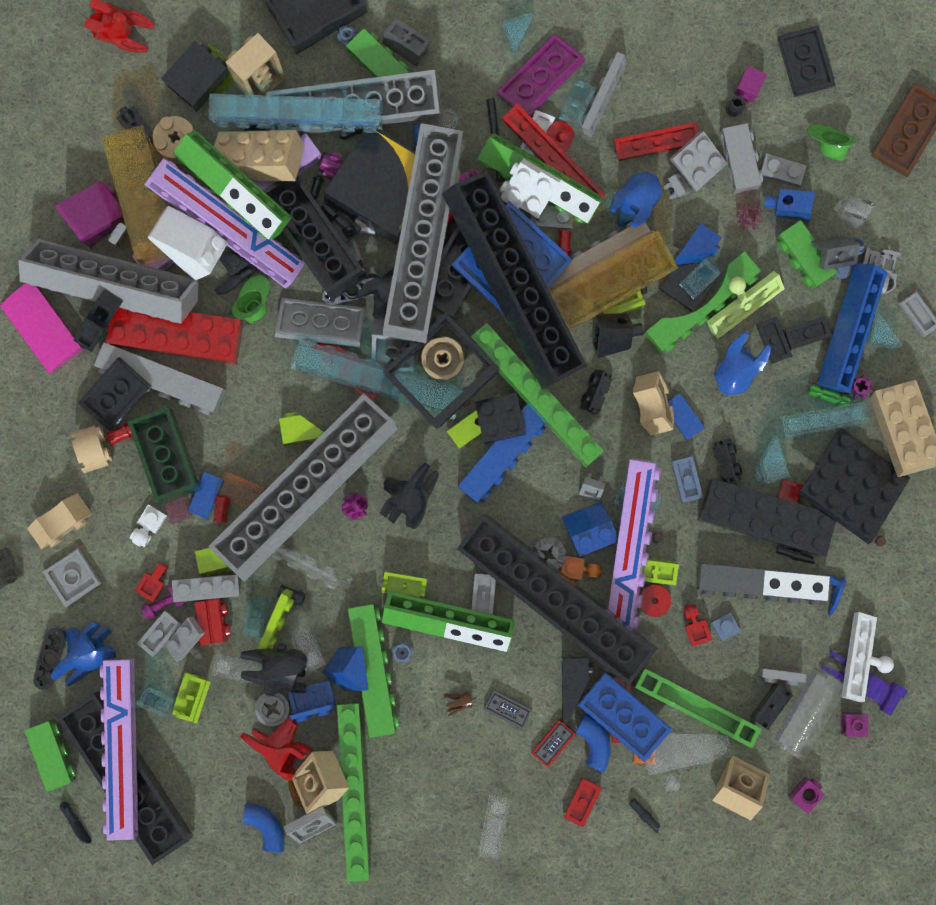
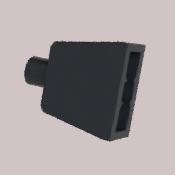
[592,313,644,358]

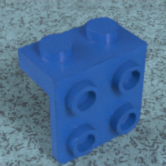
[287,680,337,722]

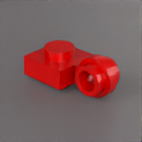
[683,604,712,647]

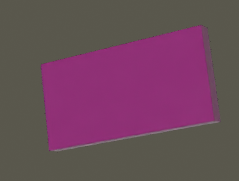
[496,33,585,116]

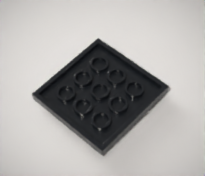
[798,428,911,544]

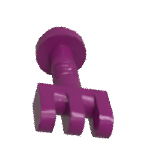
[141,586,189,619]

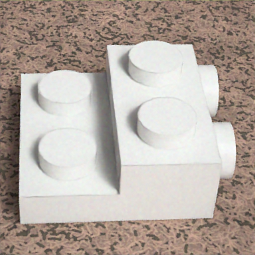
[499,159,560,218]

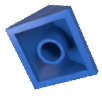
[322,646,368,691]

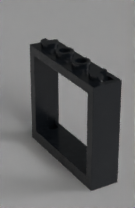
[382,312,500,430]

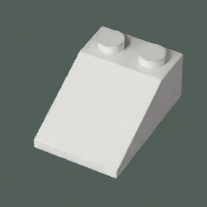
[147,206,228,280]

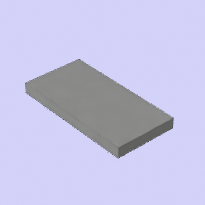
[275,298,366,347]

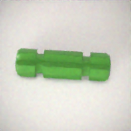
[808,384,851,407]

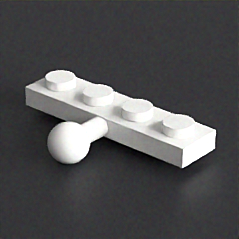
[841,612,894,702]

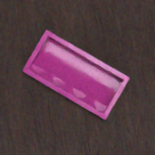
[0,283,84,374]

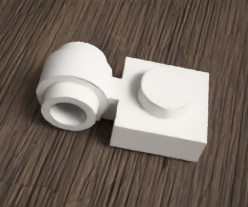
[130,504,167,547]

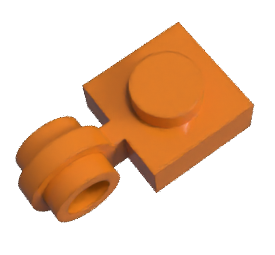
[561,556,602,580]

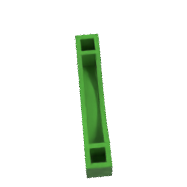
[644,251,761,353]
[632,667,762,748]

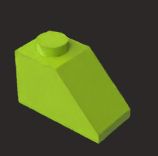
[279,412,324,445]

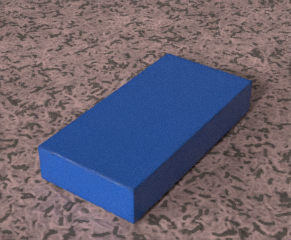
[668,393,705,440]
[188,472,225,519]

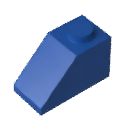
[673,223,722,265]

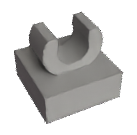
[664,174,692,199]
[579,473,606,501]

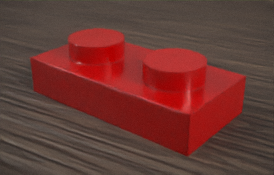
[563,777,602,827]

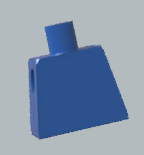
[764,189,815,223]

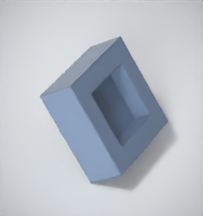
[711,612,741,641]

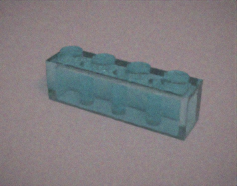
[776,402,870,440]

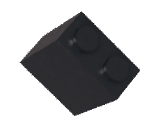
[161,41,230,112]

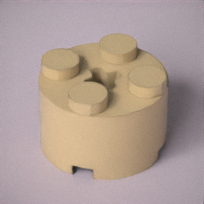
[153,116,195,164]
[421,337,464,382]
[70,425,113,473]

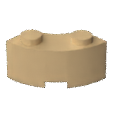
[633,371,674,435]
[27,493,92,549]

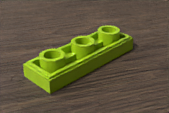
[447,394,500,449]
[257,589,294,650]

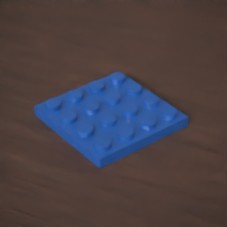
[451,202,573,313]

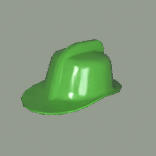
[807,124,856,161]
[232,276,270,324]

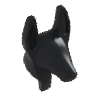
[356,268,394,318]
[380,463,439,529]
[240,649,307,696]

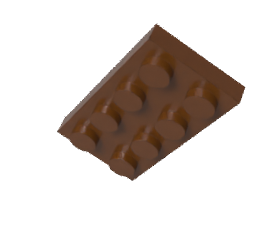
[871,83,936,177]

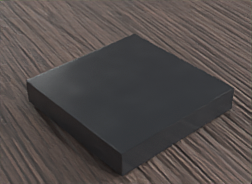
[659,263,718,312]

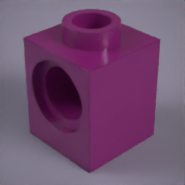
[734,66,767,103]
[840,712,868,737]
[788,777,825,814]

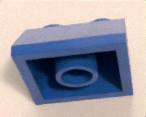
[562,502,618,557]

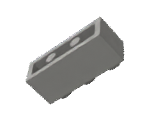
[720,123,763,194]
[172,575,240,602]

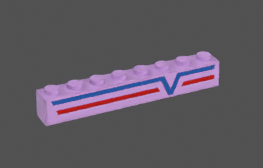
[144,158,305,289]
[608,458,661,629]
[100,658,138,840]

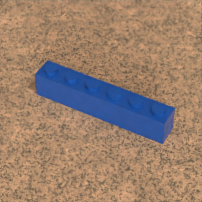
[817,264,888,393]
[458,404,546,504]

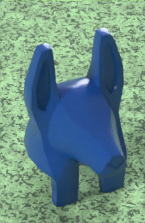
[610,172,662,228]
[714,331,772,395]
[51,622,116,686]

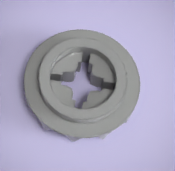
[533,537,566,569]
[255,693,290,726]

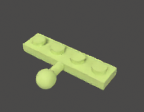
[707,271,785,339]

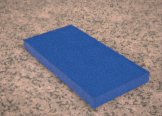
[578,671,672,762]

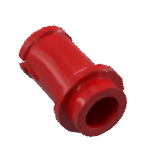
[558,230,572,257]
[106,423,132,446]
[213,495,231,523]

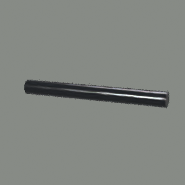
[486,98,505,182]

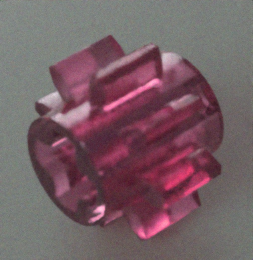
[736,203,763,230]

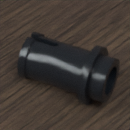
[726,96,744,117]
[277,584,306,606]

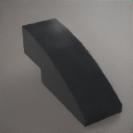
[73,289,123,352]

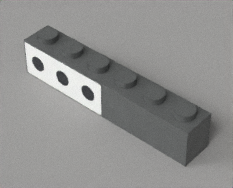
[696,564,831,605]

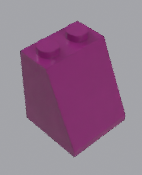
[54,181,130,248]

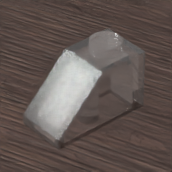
[833,195,876,231]

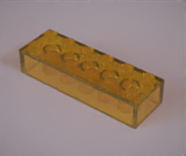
[101,125,169,265]
[549,230,678,331]

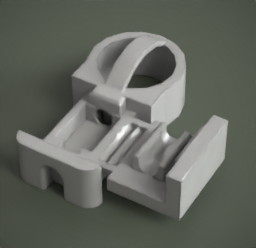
[861,247,901,294]

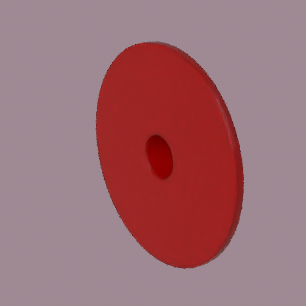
[546,121,574,152]
[640,585,671,617]

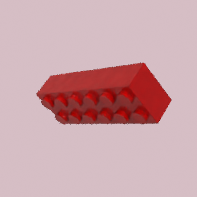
[106,308,244,364]

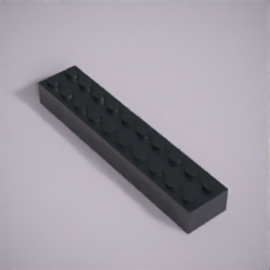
[442,171,587,389]
[457,514,658,685]

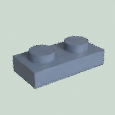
[671,456,703,503]

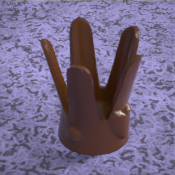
[444,691,477,716]

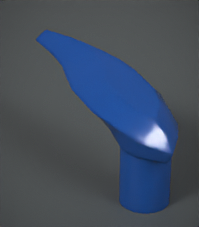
[828,575,846,616]

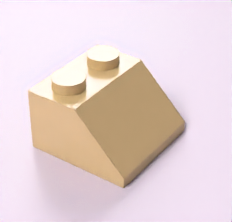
[292,751,349,814]
[712,755,770,820]

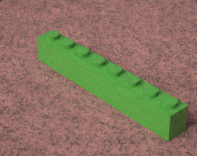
[471,323,604,468]
[337,701,370,882]

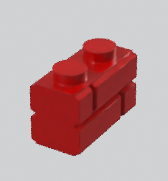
[194,598,231,645]

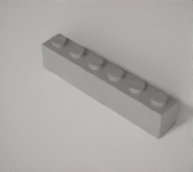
[94,342,226,416]

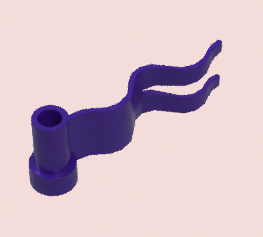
[820,650,908,716]

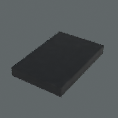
[777,26,836,97]
[78,357,151,431]

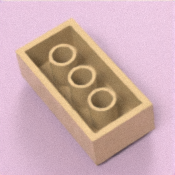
[226,33,285,104]
[214,130,305,182]
[870,380,936,477]

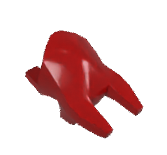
[84,0,154,52]
[241,716,315,781]

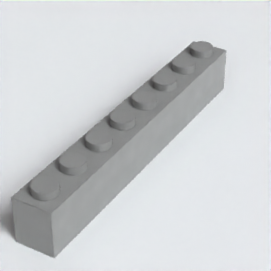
[496,222,656,327]

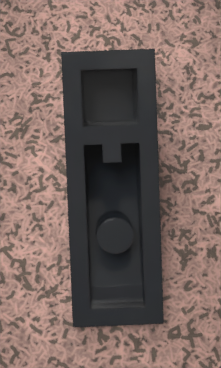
[561,657,593,724]

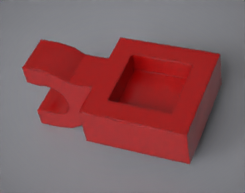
[135,562,169,602]

